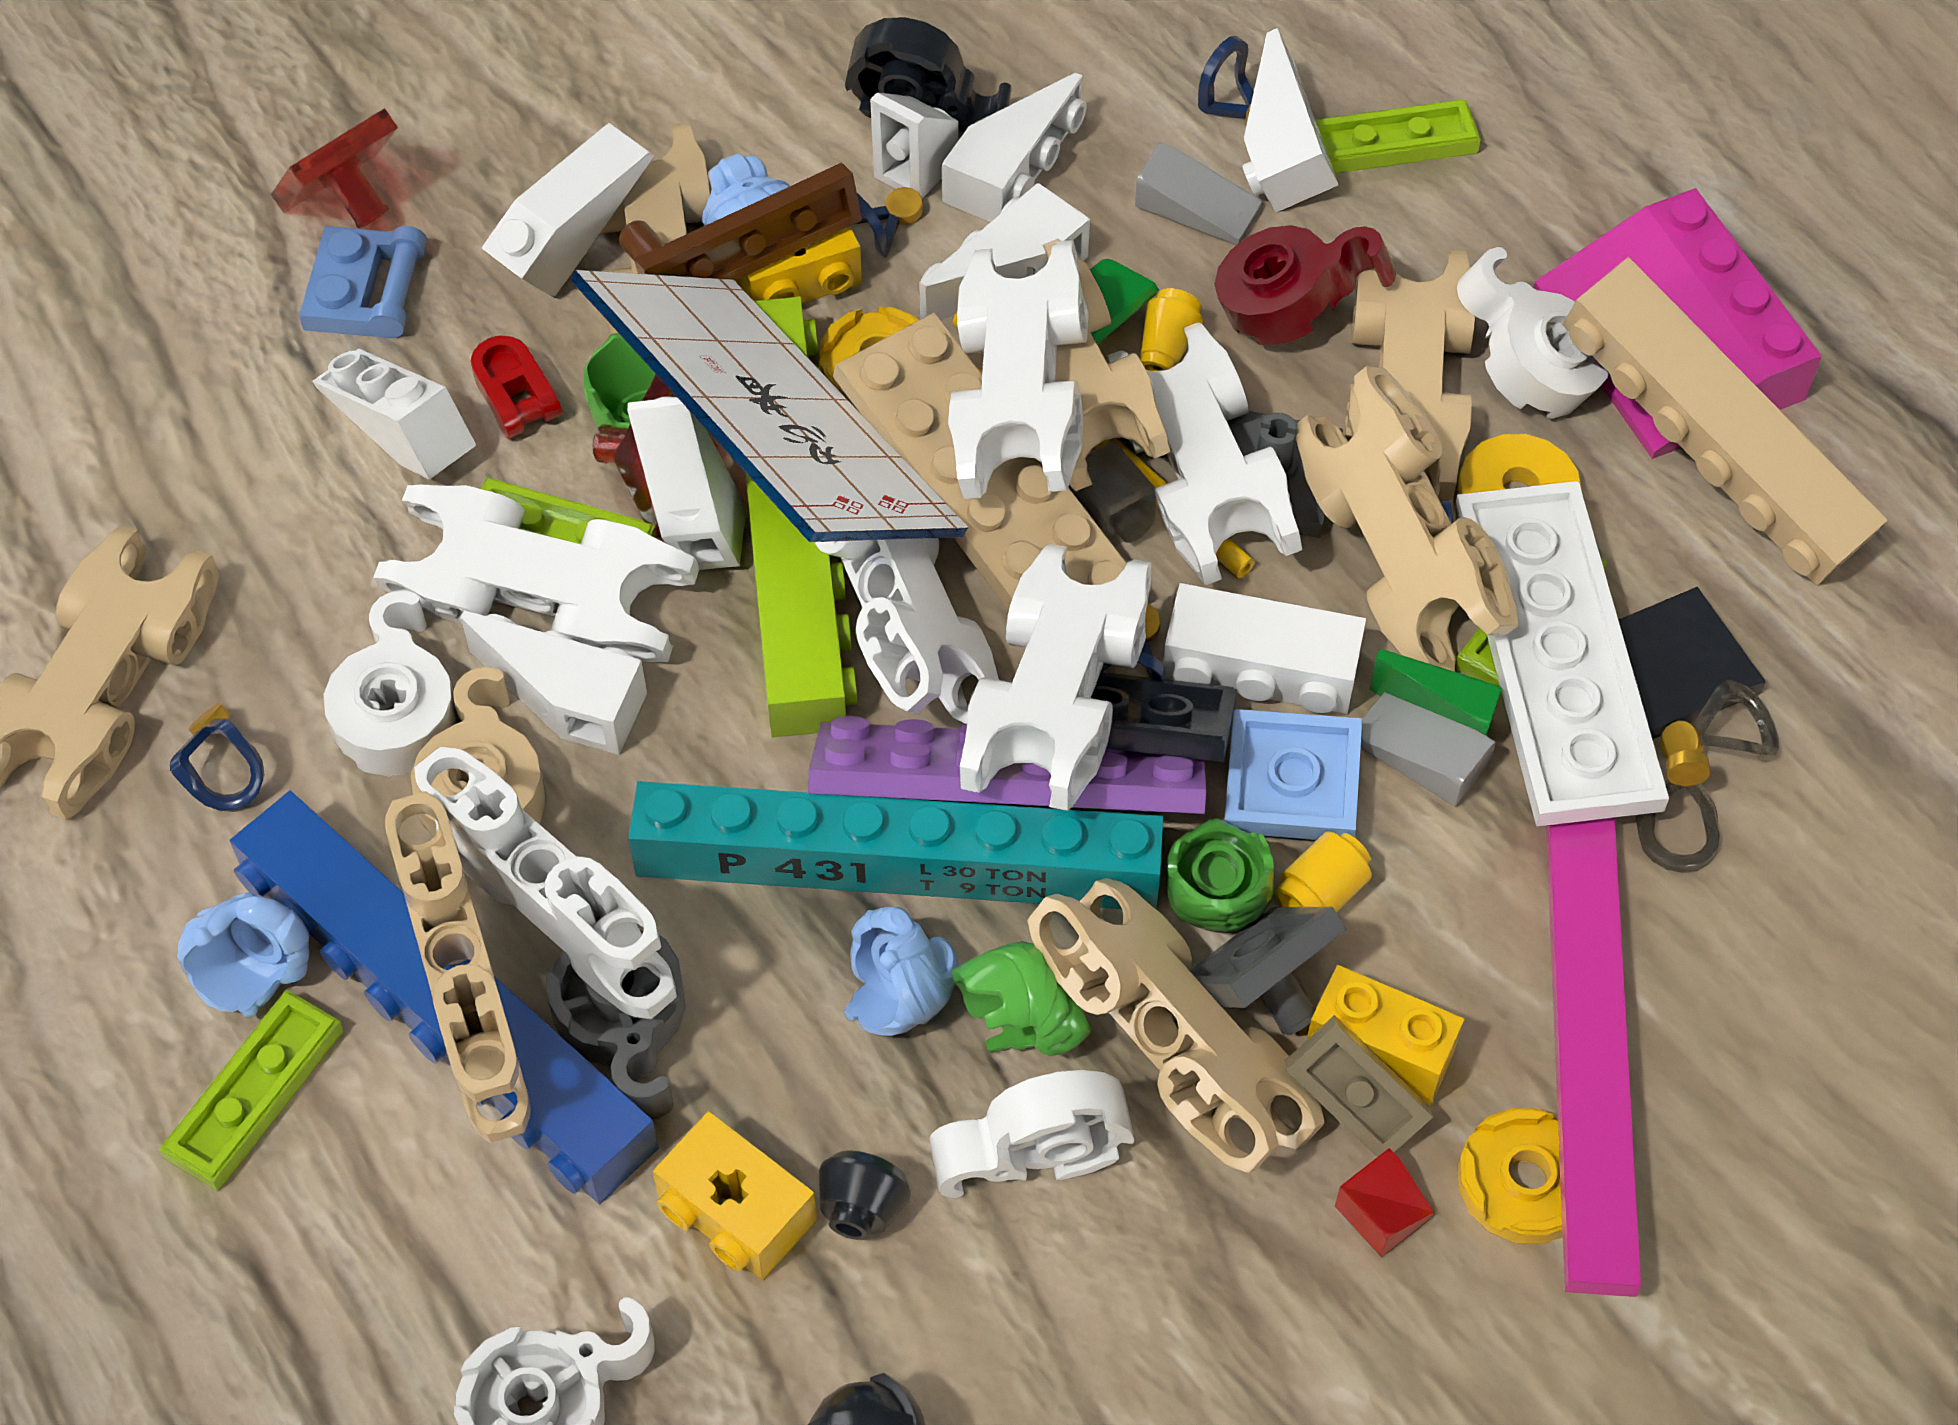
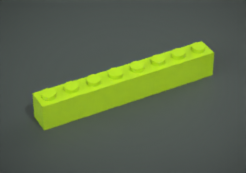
[744,297,858,738]

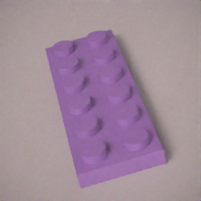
[808,716,1206,814]

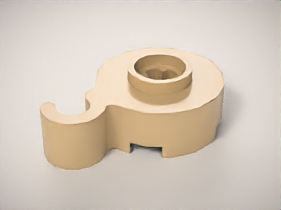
[410,667,547,840]

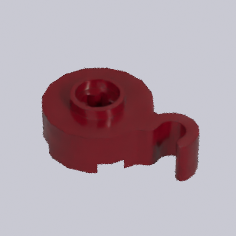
[1214,225,1396,346]

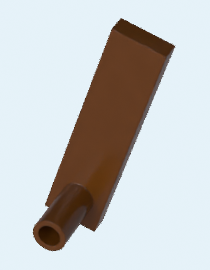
[619,162,862,281]

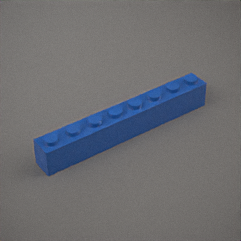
[229,790,659,1204]

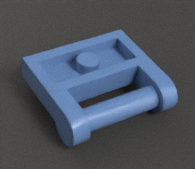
[299,226,427,338]

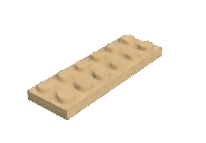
[833,313,1127,611]

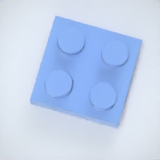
[1225,709,1362,840]

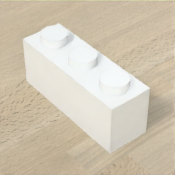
[1163,583,1366,714]

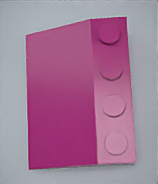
[1533,188,1822,459]

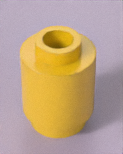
[1274,831,1372,913]

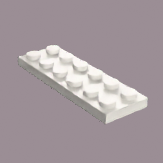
[1455,481,1669,827]

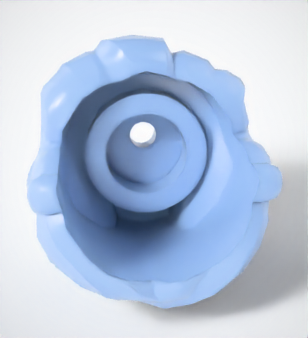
[702,153,790,226]
[177,892,310,1018]
[844,906,958,1036]

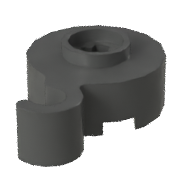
[546,930,686,1120]

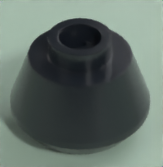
[819,1150,911,1240]

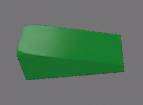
[1370,649,1502,737]

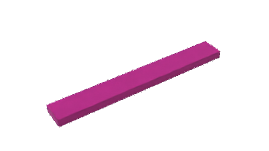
[1546,817,1641,1297]

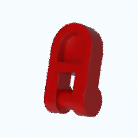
[470,335,562,439]

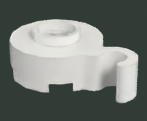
[1457,247,1609,419]
[323,590,459,777]
[929,1070,1135,1198]
[454,1297,655,1425]

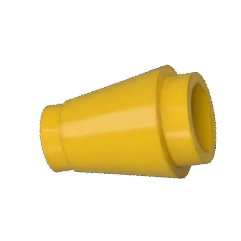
[1140,288,1203,372]

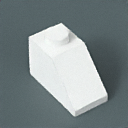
[870,92,958,199]

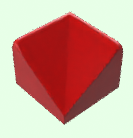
[1335,1148,1434,1258]

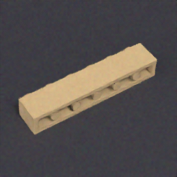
[1562,257,1888,586]

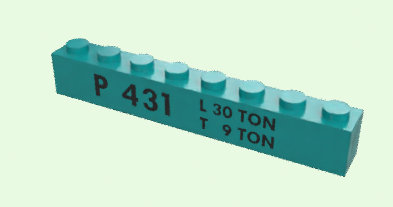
[628,781,1163,910]

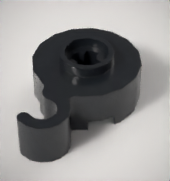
[845,17,1012,132]

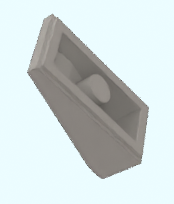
[1135,142,1262,245]
[1361,692,1496,807]

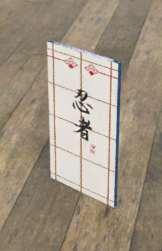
[571,270,969,542]

